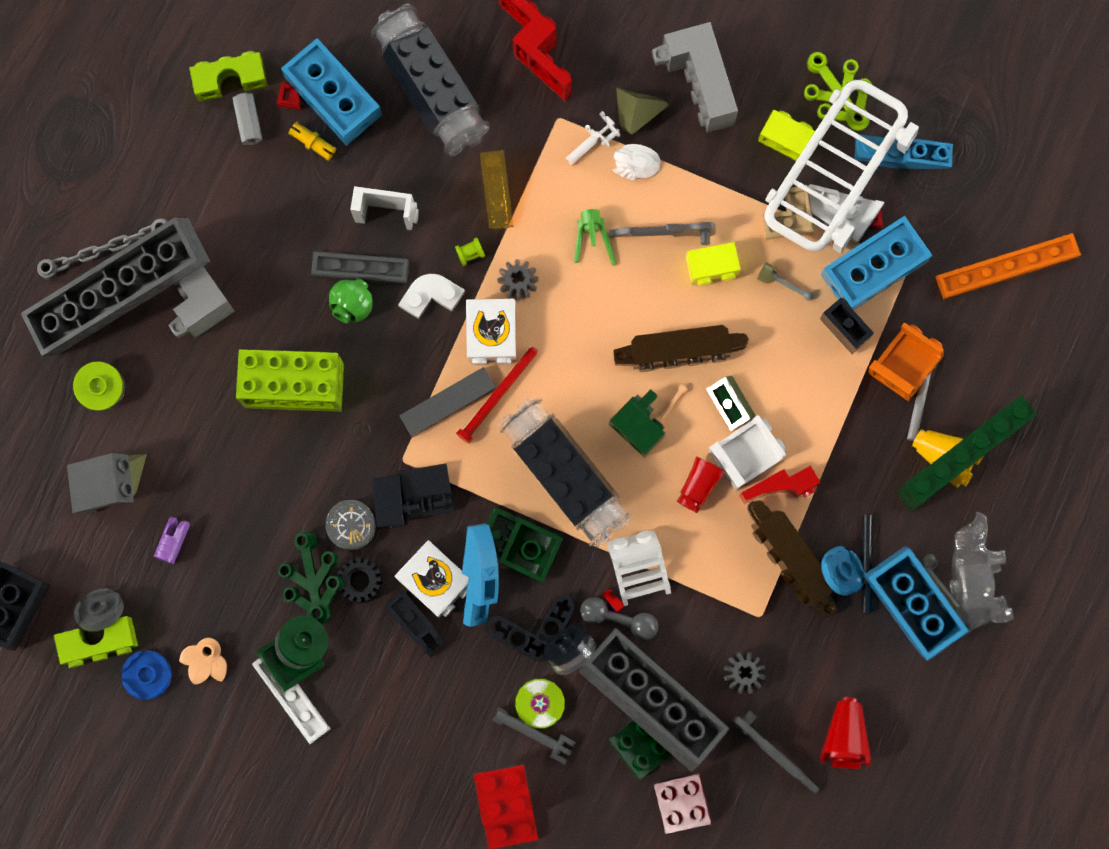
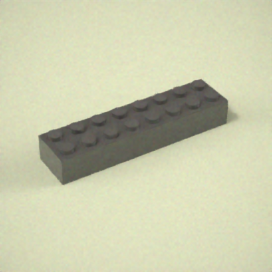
[21,217,210,356]

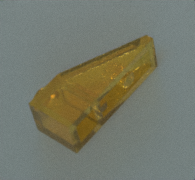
[480,150,513,230]

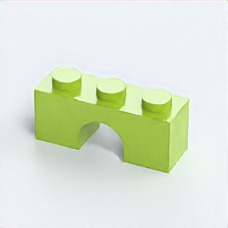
[189,51,268,102]
[54,616,138,668]

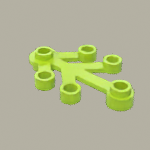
[804,52,872,131]

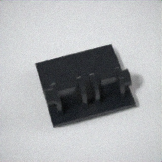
[398,463,455,519]

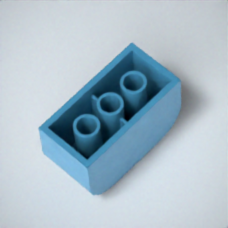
[864,546,969,660]

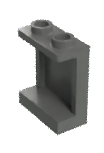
[67,453,134,514]

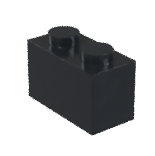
[820,297,874,355]

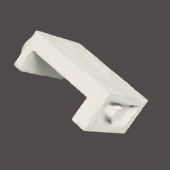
[708,415,787,491]

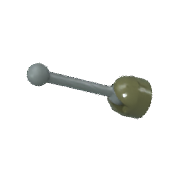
[757,262,813,301]

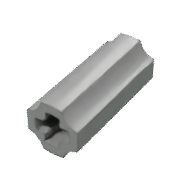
[233,93,263,145]

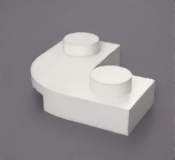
[398,274,465,319]

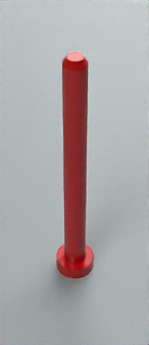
[456,347,537,444]

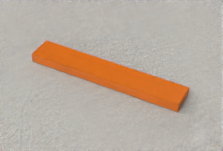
[935,233,1081,300]

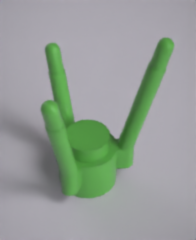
[574,209,616,266]

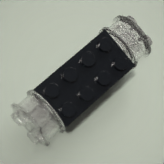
[371,3,490,156]
[498,397,633,547]

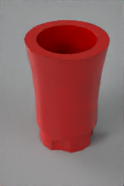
[676,456,726,513]

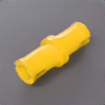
[289,121,337,161]

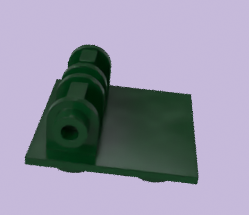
[609,720,672,780]

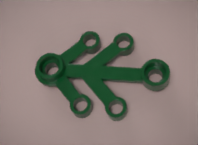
[278,531,343,625]

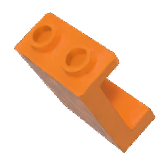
[869,323,944,401]

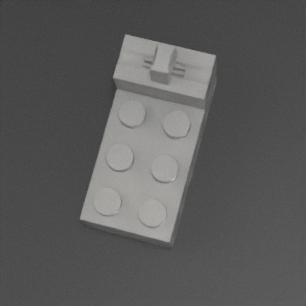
[652,22,738,133]
[169,266,235,339]

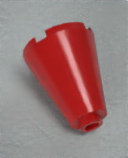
[820,697,871,769]

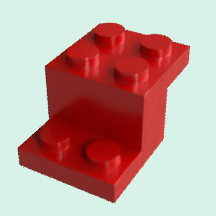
[474,765,538,849]

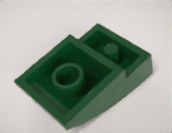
[485,507,563,583]

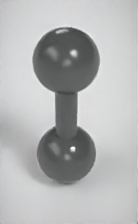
[580,597,659,641]

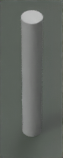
[907,373,931,441]

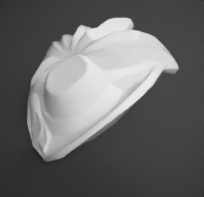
[612,144,661,181]

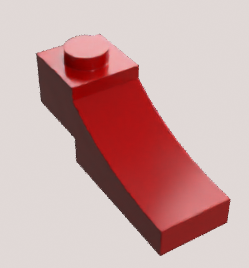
[739,465,821,504]

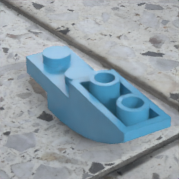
[855,134,953,169]
[462,524,499,627]

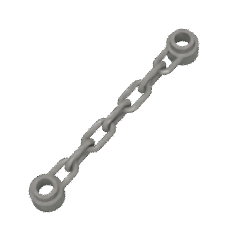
[37,219,168,280]

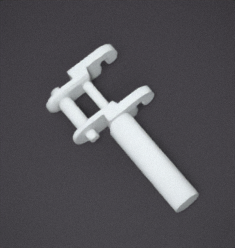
[566,111,620,165]

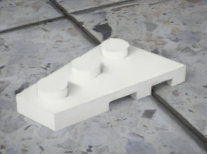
[808,184,884,244]

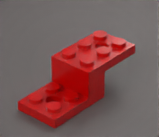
[499,0,572,101]

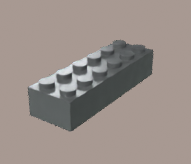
[578,628,730,772]

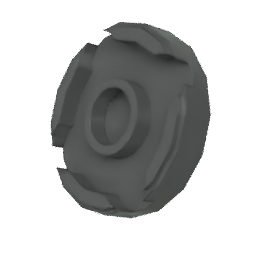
[74,588,124,631]

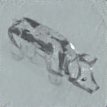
[950,512,1013,629]

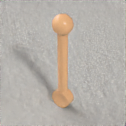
[655,384,688,425]

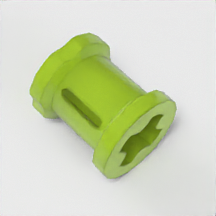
[455,237,485,266]

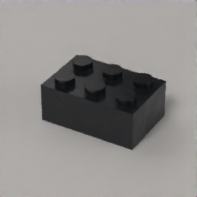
[0,561,50,651]

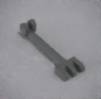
[920,554,974,631]
[492,707,576,765]

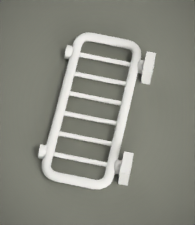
[765,80,919,254]

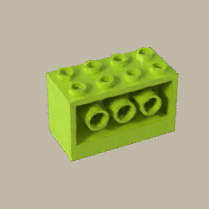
[236,350,344,412]

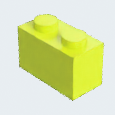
[758,110,815,161]
[686,242,741,286]

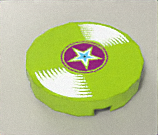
[516,679,565,728]

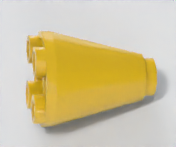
[912,429,983,487]

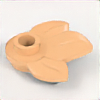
[179,638,227,684]

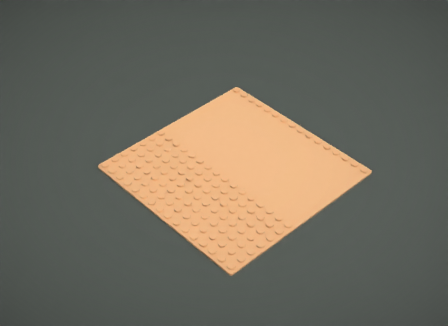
[403,118,905,617]

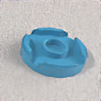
[822,546,864,596]

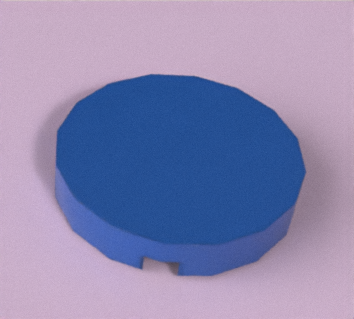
[122,650,172,700]

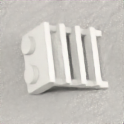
[607,530,671,606]

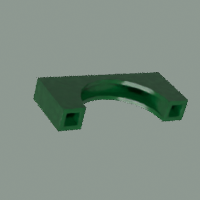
[896,395,1037,512]

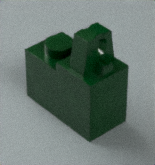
[609,389,665,458]

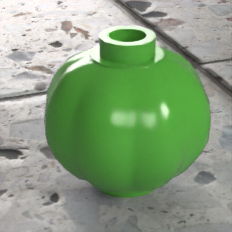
[329,278,373,323]

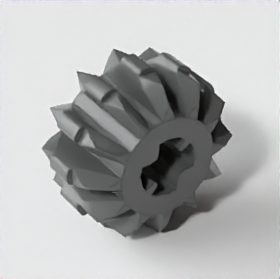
[497,259,539,301]
[724,652,766,694]

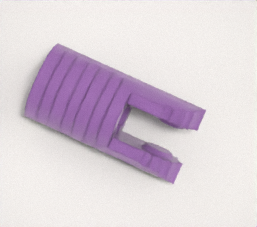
[153,517,190,564]

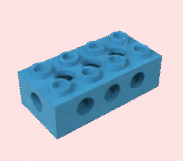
[281,38,382,146]
[821,216,933,310]

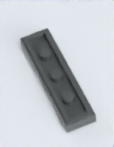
[311,251,409,284]
[399,367,496,437]

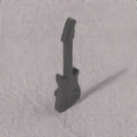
[609,222,716,245]
[732,711,820,794]

